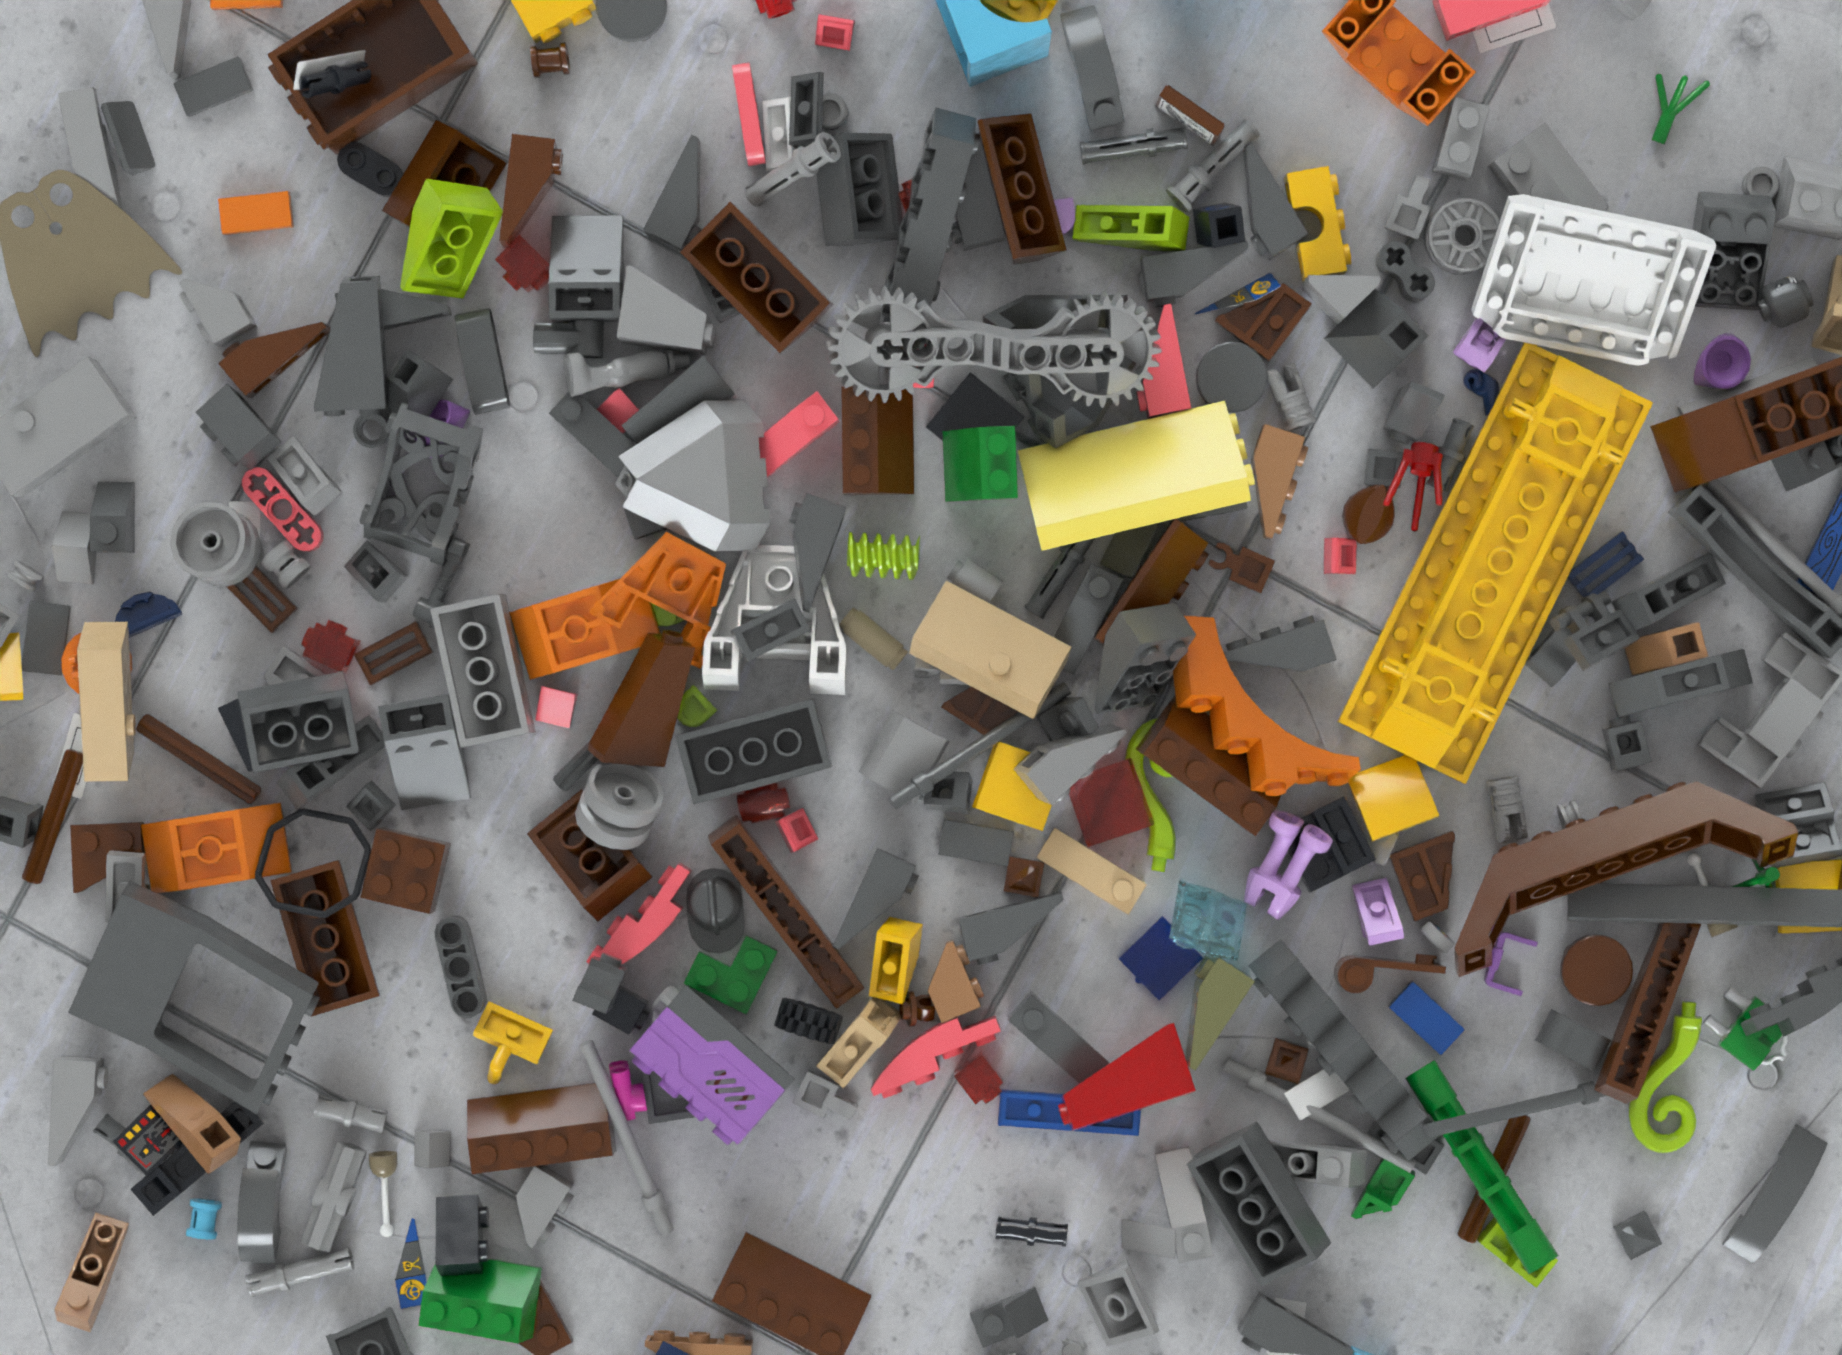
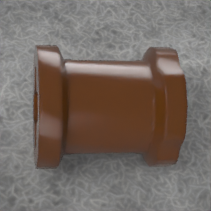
[530,42,570,78]

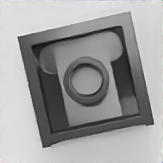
[326,1307,413,1355]

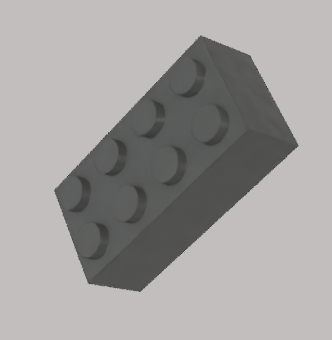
[675,699,833,804]
[1186,1121,1331,1286]

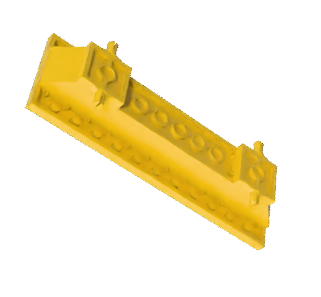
[1337,342,1653,784]

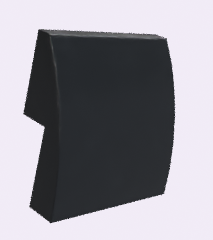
[1288,796,1376,893]

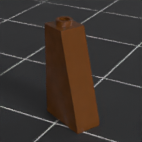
[587,630,695,767]

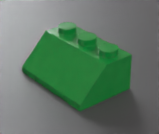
[418,1259,542,1344]

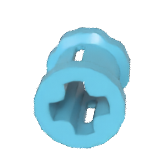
[186,1198,222,1240]

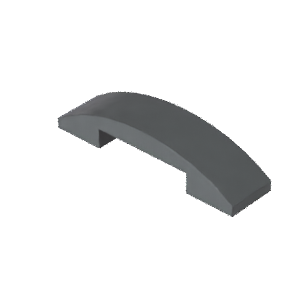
[1722,1124,1828,1263]

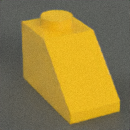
[869,916,923,1004]

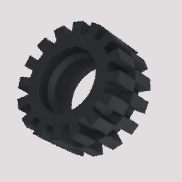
[774,998,843,1044]

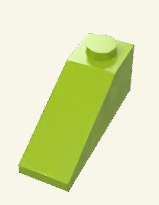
[1072,205,1190,251]

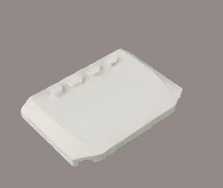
[1471,194,1717,366]

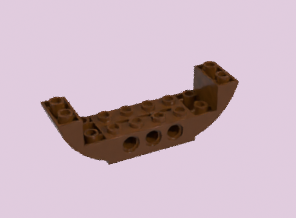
[1650,356,1842,493]

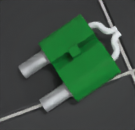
[1702,986,1788,1071]

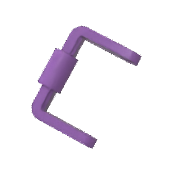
[1484,932,1538,996]

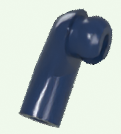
[1463,369,1499,415]

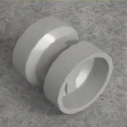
[261,540,311,589]

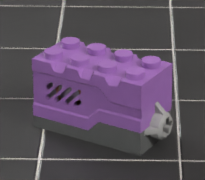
[629,985,796,1145]

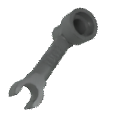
[413,537,470,630]

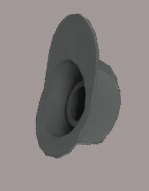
[686,868,745,953]

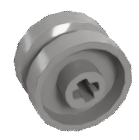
[170,501,261,587]
[575,762,664,850]

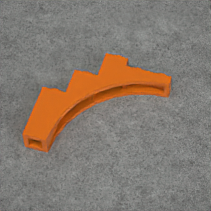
[1173,616,1361,796]

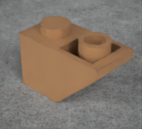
[1624,622,1708,675]
[928,939,984,1023]

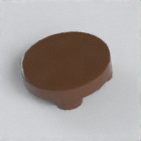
[1560,934,1633,1006]

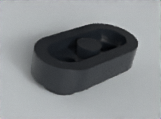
[337,142,404,197]

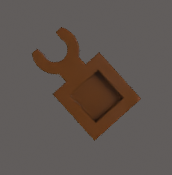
[1208,542,1275,593]

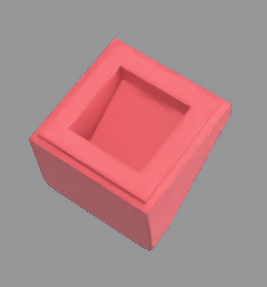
[597,388,639,434]
[535,686,578,728]

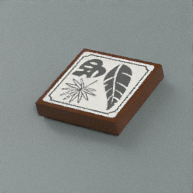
[1155,85,1225,146]

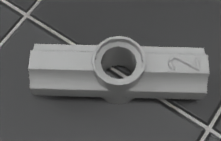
[301,1141,367,1252]

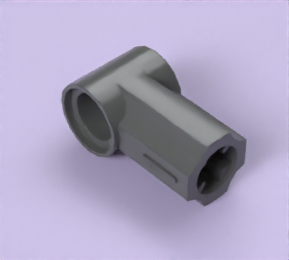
[533,320,604,358]

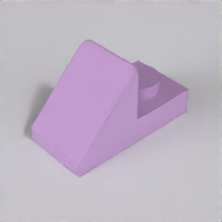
[1453,318,1506,373]
[1352,878,1404,946]

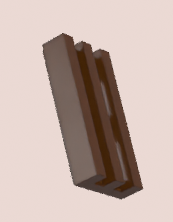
[226,565,299,633]
[354,621,434,685]

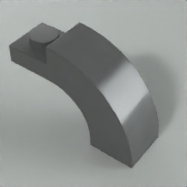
[1060,5,1125,131]
[237,1141,287,1264]

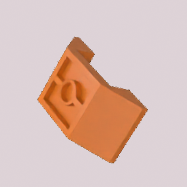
[1322,0,1476,126]
[509,579,660,680]
[141,802,292,893]

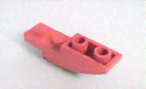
[586,862,692,964]
[871,1015,1001,1098]

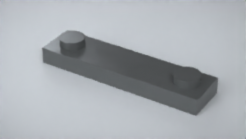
[549,392,635,477]

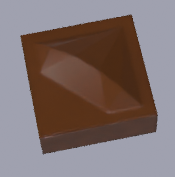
[1003,856,1044,897]
[1265,1038,1309,1084]

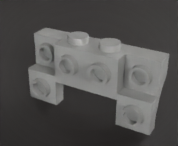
[1697,632,1842,788]

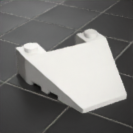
[702,545,847,695]

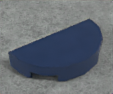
[115,592,183,638]

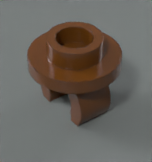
[899,991,935,1027]

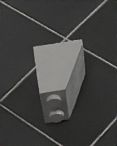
[1774,156,1842,240]
[616,266,716,356]

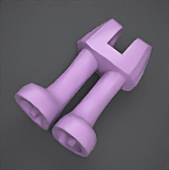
[1244,810,1333,920]

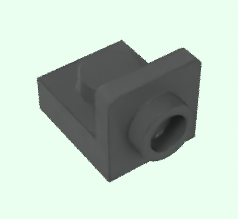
[1037,697,1099,742]

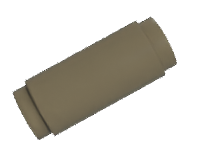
[839,607,908,670]

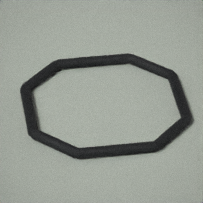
[255,808,371,918]

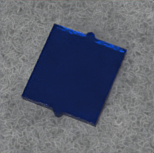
[1118,916,1203,1000]

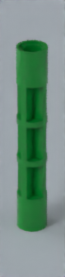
[1405,1060,1559,1274]

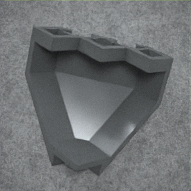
[983,295,1136,448]

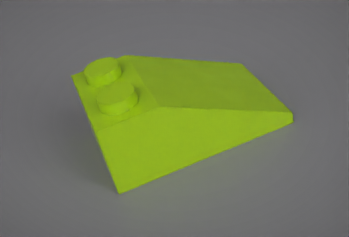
[400,179,503,299]

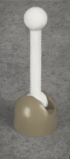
[1687,852,1738,937]
[369,1151,398,1237]

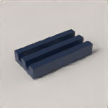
[1567,531,1644,598]

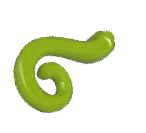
[1125,718,1176,872]
[1629,1001,1702,1153]

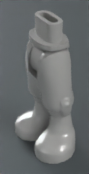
[563,349,690,397]

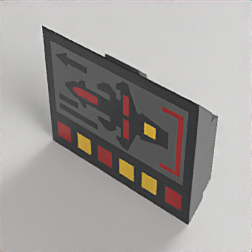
[112,1105,182,1177]

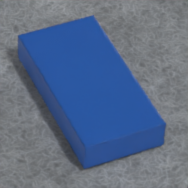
[1388,981,1465,1055]

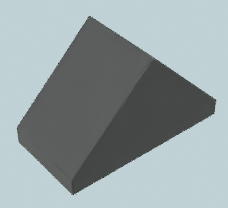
[344,540,409,603]

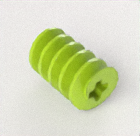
[847,531,920,580]

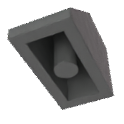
[90,482,135,553]

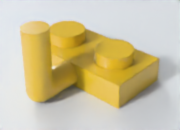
[473,1001,553,1084]

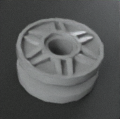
[1424,198,1500,275]

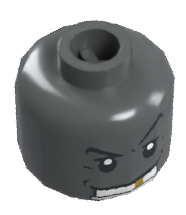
[1757,276,1814,328]

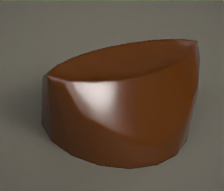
[1342,485,1395,544]

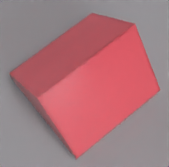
[815,14,855,51]
[1324,538,1357,574]
[775,808,818,853]

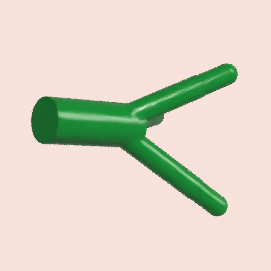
[1651,74,1710,145]
[1731,859,1780,888]

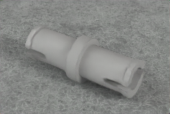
[313,1094,388,1134]

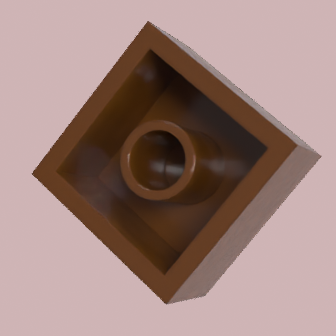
[360,827,451,914]

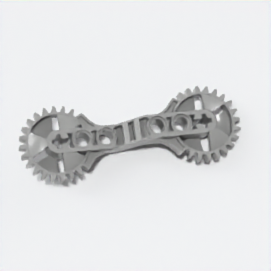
[826,286,1162,408]

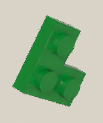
[684,935,778,1015]

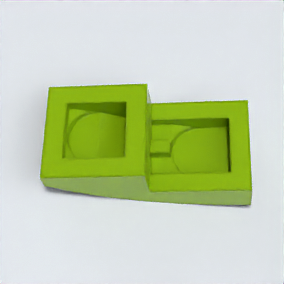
[1477,1217,1558,1288]

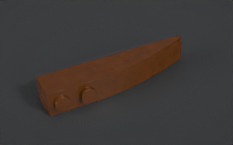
[708,815,865,1009]
[1594,923,1701,1104]

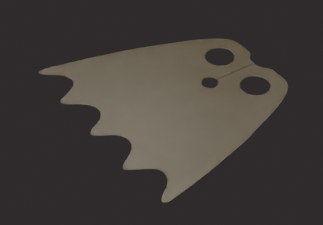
[0,170,182,357]

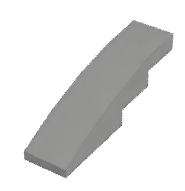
[58,87,123,210]

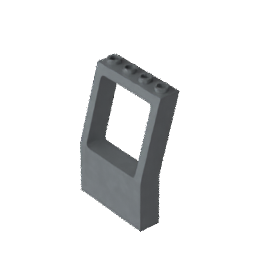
[68,881,320,1115]

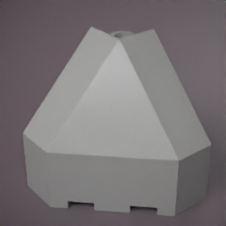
[615,400,770,551]

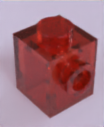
[495,235,550,293]
[301,619,361,672]
[954,1051,1004,1104]

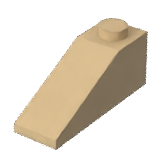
[1036,827,1147,915]

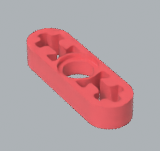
[732,62,766,166]
[242,467,324,552]

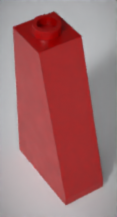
[1058,1023,1196,1131]

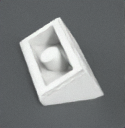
[762,96,796,172]

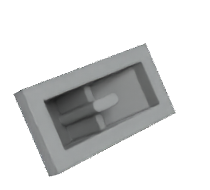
[52,511,96,584]

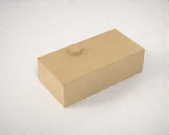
[909,581,1071,719]
[77,622,135,782]

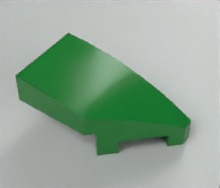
[1351,1158,1415,1219]

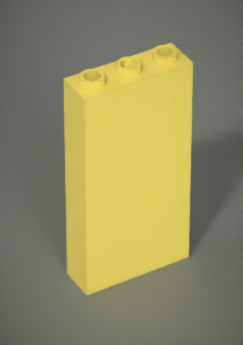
[1018,401,1255,551]

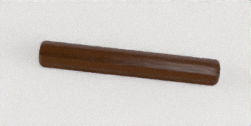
[136,714,261,804]
[22,749,83,884]
[1457,1115,1531,1243]

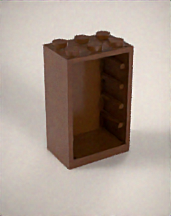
[267,0,478,155]

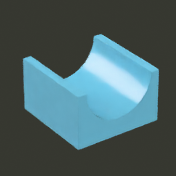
[935,0,1052,87]

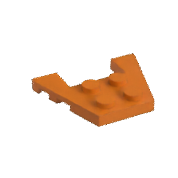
[589,532,726,669]

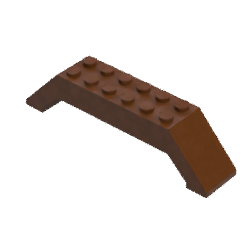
[1454,781,1798,977]

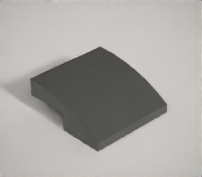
[1755,782,1842,868]

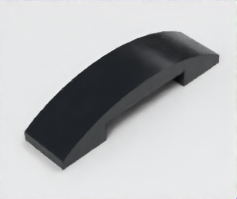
[131,1102,264,1216]

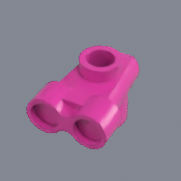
[609,1060,647,1121]

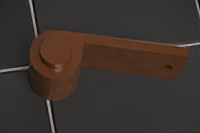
[1334,954,1446,994]

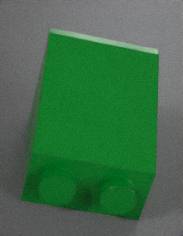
[942,426,1018,502]

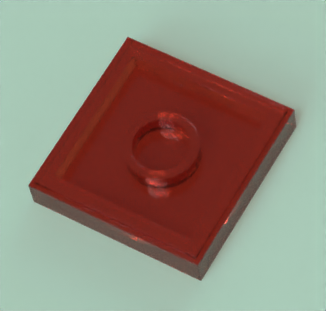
[1069,758,1154,847]

